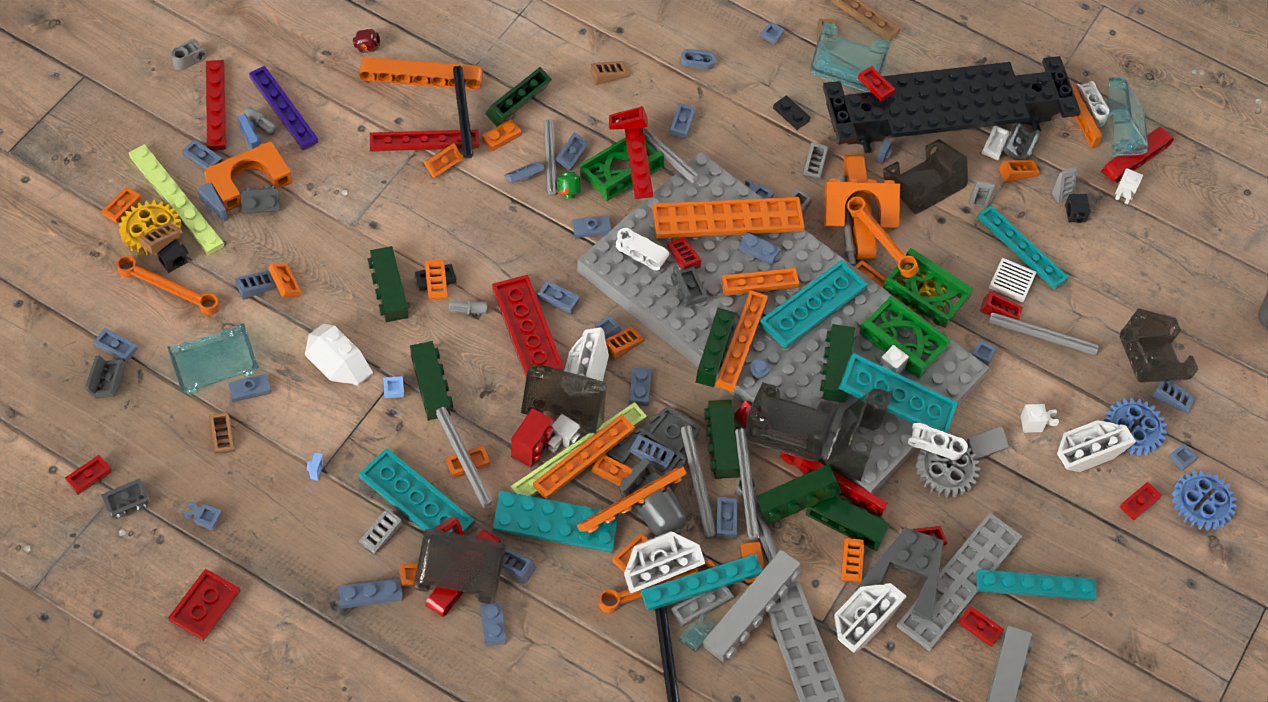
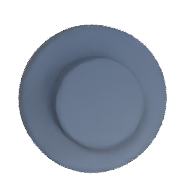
[750,359,770,378]

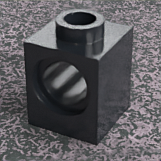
[1065,194,1091,223]
[157,239,188,273]

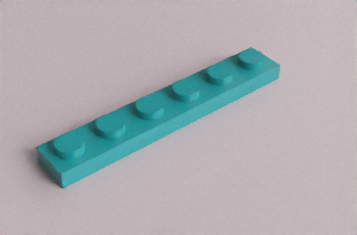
[977,205,1069,290]
[641,554,763,611]
[976,569,1097,601]

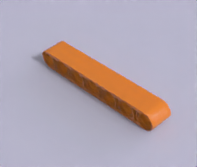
[359,57,483,89]
[844,155,877,260]

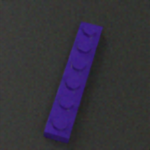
[249,66,318,150]

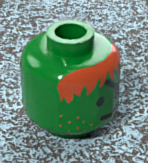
[557,172,581,199]

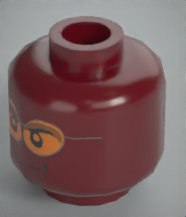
[353,29,380,53]

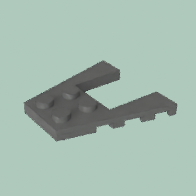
[606,406,700,493]
[855,527,944,621]

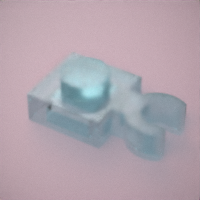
[679,614,714,652]

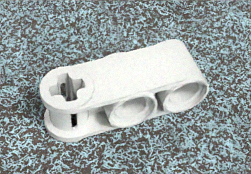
[1074,81,1110,127]
[616,228,669,271]
[908,423,968,460]

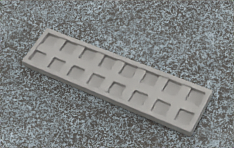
[896,513,1022,652]
[766,581,846,702]

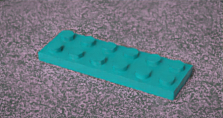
[759,260,868,349]
[838,353,958,433]
[359,448,475,549]
[492,491,619,553]

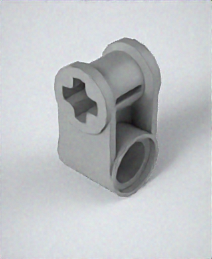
[172,39,207,70]

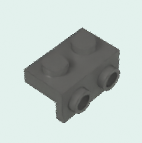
[1002,123,1040,160]
[240,186,280,214]
[671,266,707,307]
[85,355,126,399]
[618,458,661,508]
[101,478,150,519]

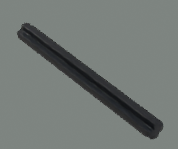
[453,66,473,159]
[655,606,680,702]

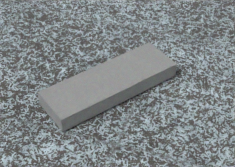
[671,586,734,628]

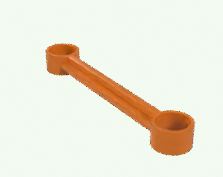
[847,197,919,278]
[117,255,219,315]
[599,560,715,613]

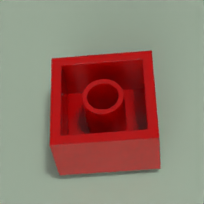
[511,408,554,468]

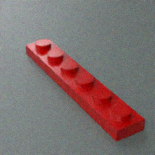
[206,60,226,150]
[624,128,653,199]
[370,129,479,151]
[780,443,888,517]

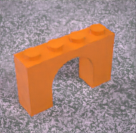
[204,141,292,211]
[824,179,900,229]

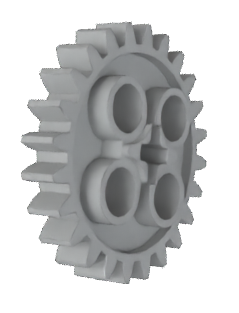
[915,440,980,498]

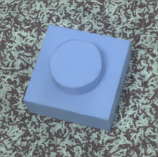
[383,376,404,398]
[307,453,324,481]

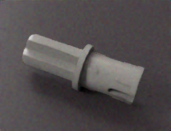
[244,107,277,134]
[449,300,487,315]

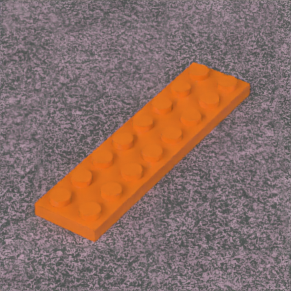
[652,197,804,239]

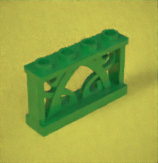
[579,137,664,201]
[883,248,973,328]
[859,296,950,379]

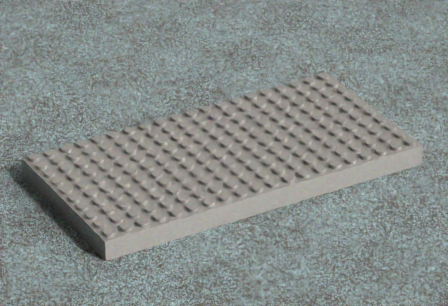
[577,152,989,495]

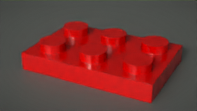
[168,568,240,641]

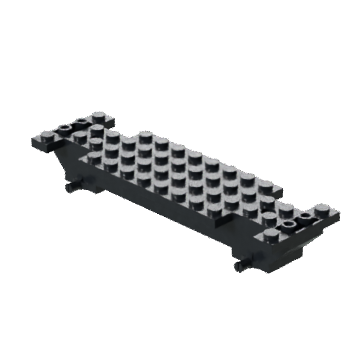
[822,56,1081,153]

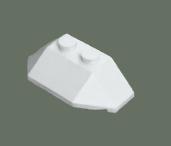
[305,324,373,386]
[561,328,609,396]
[1057,420,1136,472]
[624,531,705,593]
[834,583,906,653]

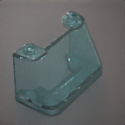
[810,21,891,92]
[1107,77,1148,156]
[167,323,258,395]

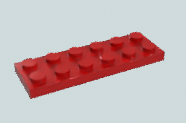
[492,275,564,381]

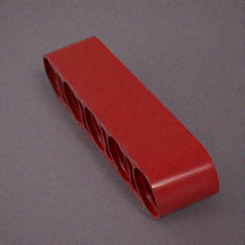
[1101,127,1174,184]
[425,529,501,617]

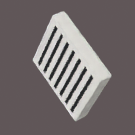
[989,258,1036,303]

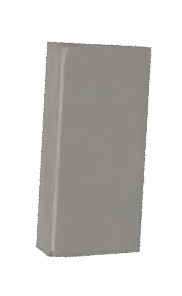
[967,426,1009,460]

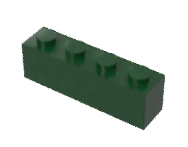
[485,67,552,127]
[367,246,408,322]
[695,307,736,388]
[820,324,855,403]
[410,341,453,420]
[704,400,740,479]
[756,464,842,525]
[805,496,890,551]

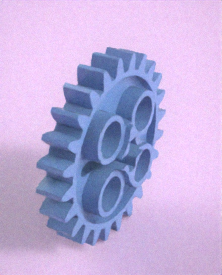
[1104,398,1167,457]
[1172,470,1237,531]

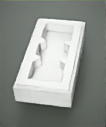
[982,126,1011,160]

